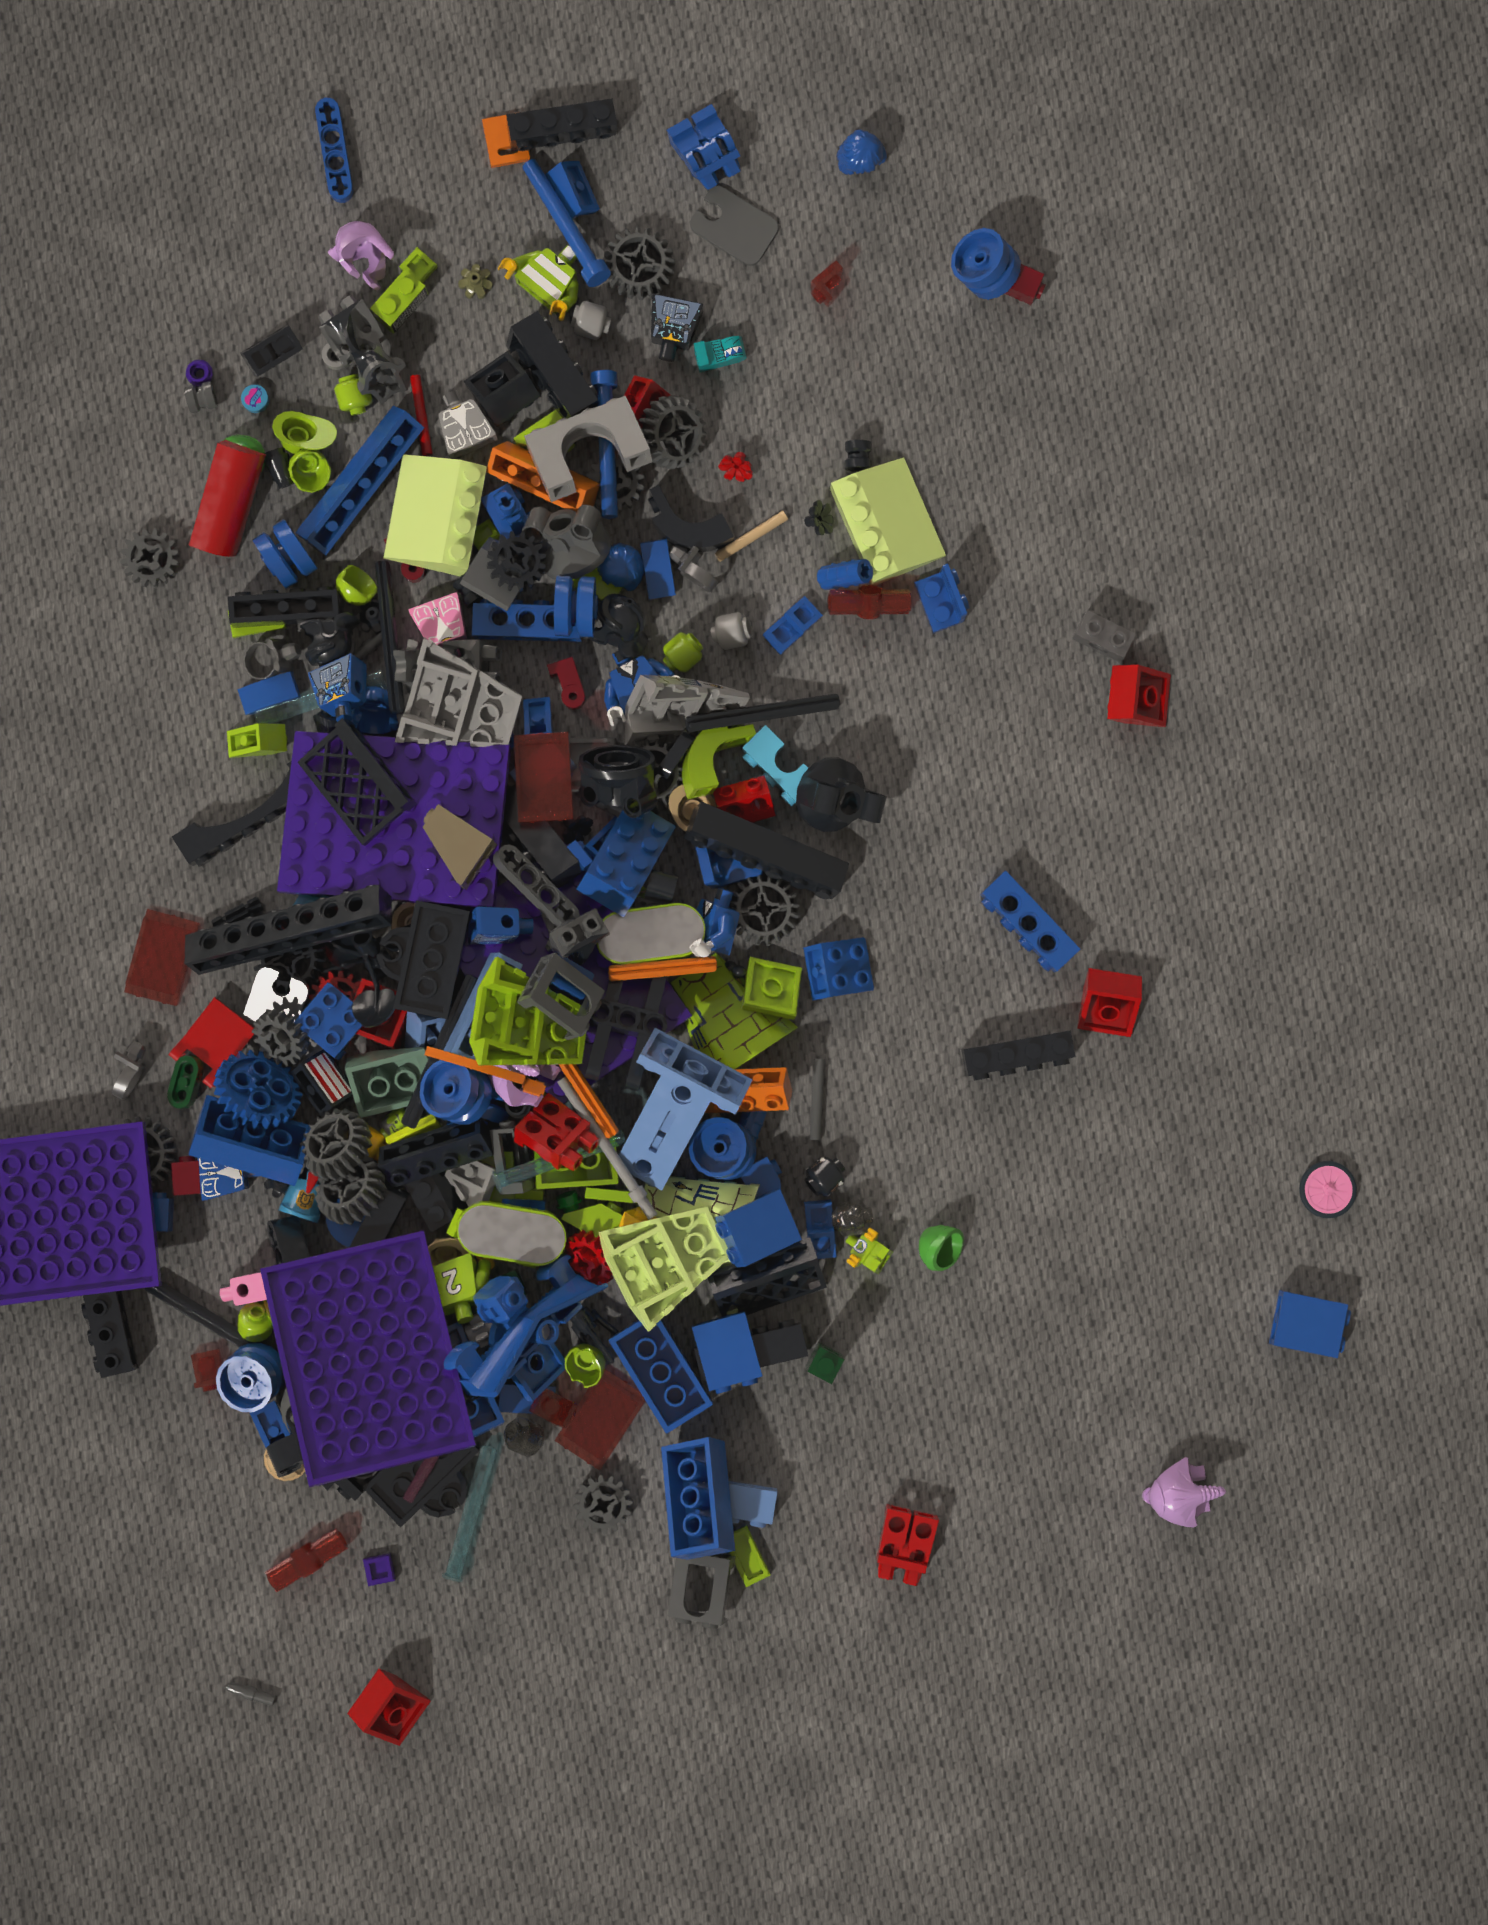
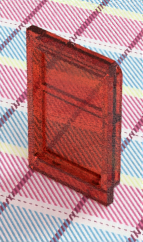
[514,732,573,823]
[124,909,200,1006]
[554,1369,645,1471]

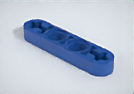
[315,98,354,203]

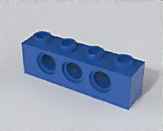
[472,599,582,642]
[980,871,1080,973]

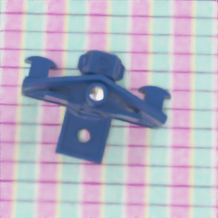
[444,1253,609,1401]

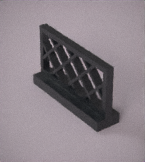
[298,718,417,846]
[708,1237,827,1317]

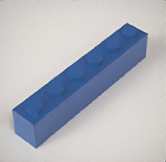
[295,405,425,555]

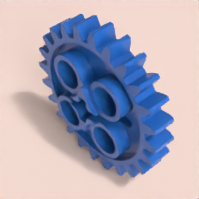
[213,1050,302,1130]

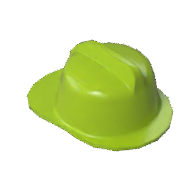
[272,411,337,454]

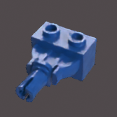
[481,483,530,546]

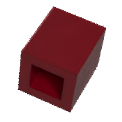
[1004,264,1046,305]
[171,1156,201,1196]

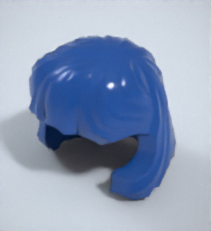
[836,129,887,175]
[597,543,645,591]
[351,686,399,735]

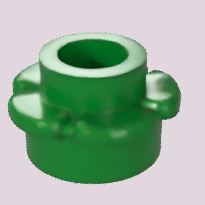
[556,1190,582,1213]

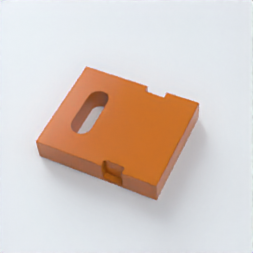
[482,112,530,168]

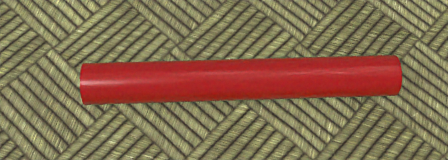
[410,375,433,456]

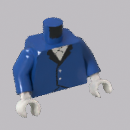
[604,651,680,726]
[689,887,740,957]

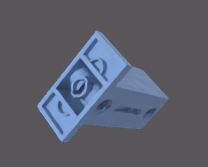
[619,1028,753,1191]

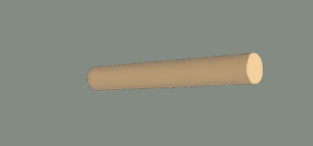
[715,511,788,562]

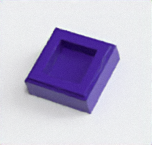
[363,1553,396,1586]

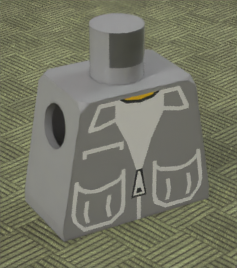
[438,390,498,459]

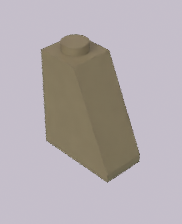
[423,804,497,890]

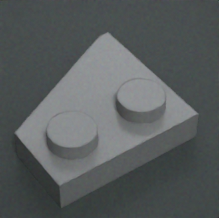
[445,1160,497,1206]

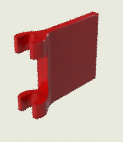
[169,997,255,1088]

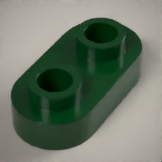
[167,1055,204,1109]

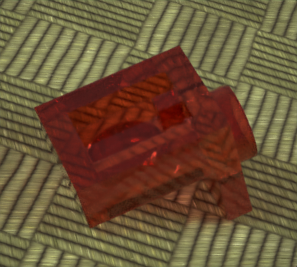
[810,260,843,307]
[191,1348,222,1392]
[529,1388,578,1428]

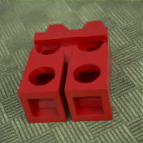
[514,1093,599,1171]
[876,1504,939,1586]

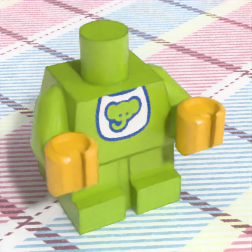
[846,1228,893,1275]

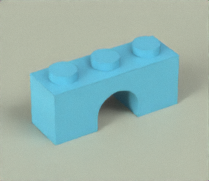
[742,725,808,807]

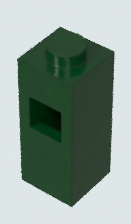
[806,1342,845,1384]

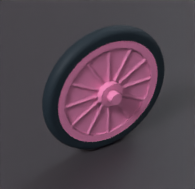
[1299,1161,1357,1218]

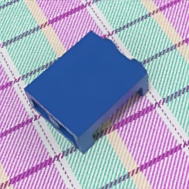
[715,1189,802,1268]
[1269,1290,1351,1358]
[692,1311,762,1394]

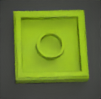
[741,957,802,1020]

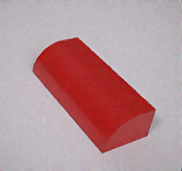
[189,440,266,557]

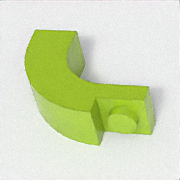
[682,724,756,799]

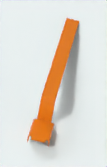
[424,1046,546,1097]

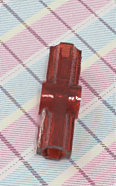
[827,584,911,620]
[265,1528,349,1592]

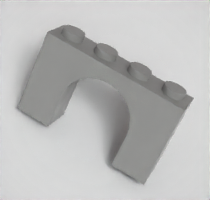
[524,396,652,502]

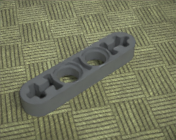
[493,845,580,927]

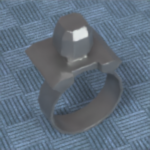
[669,545,718,593]
[244,638,301,680]
[112,1041,146,1100]

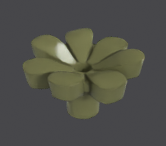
[458,264,493,299]

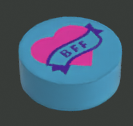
[241,385,269,413]

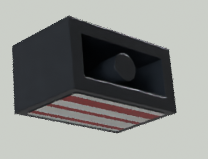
[290,1049,353,1117]

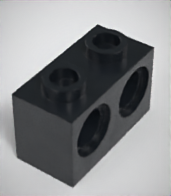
[240,325,303,377]

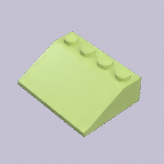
[383,455,487,577]
[830,458,946,587]

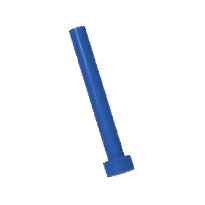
[522,159,611,287]
[590,370,618,519]

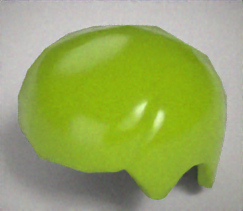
[288,449,331,493]
[335,565,377,606]
[565,1343,606,1388]

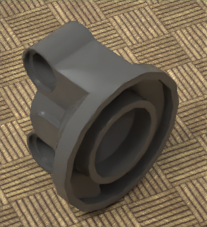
[522,505,612,579]

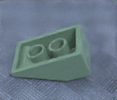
[345,1047,428,1118]

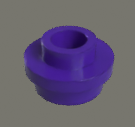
[186,360,213,387]

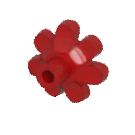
[718,452,753,482]

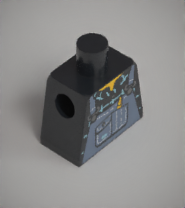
[651,294,703,362]

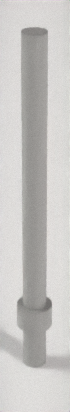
[557,1076,657,1220]

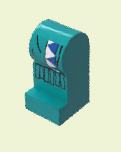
[694,336,747,373]

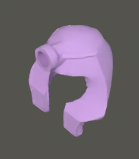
[328,221,394,291]
[487,1065,561,1107]
[1142,1457,1226,1528]

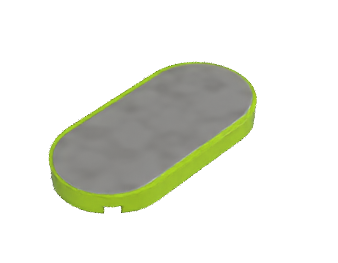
[596,903,705,965]
[456,1201,566,1266]

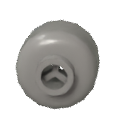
[570,301,611,340]
[711,612,753,650]

